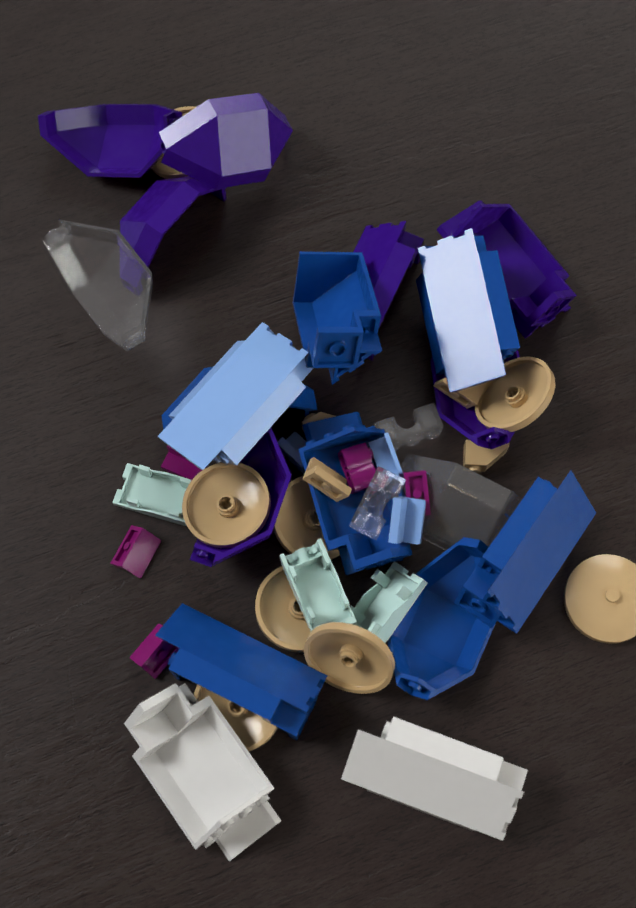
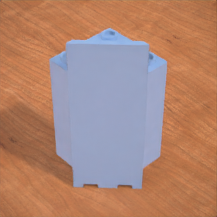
[158,322,313,470]

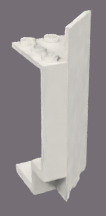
[124,683,281,861]
[341,717,528,841]

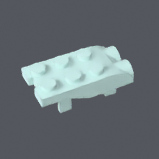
[112,463,192,526]
[280,538,357,632]
[351,562,428,643]

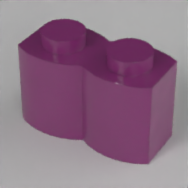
[338,443,381,494]

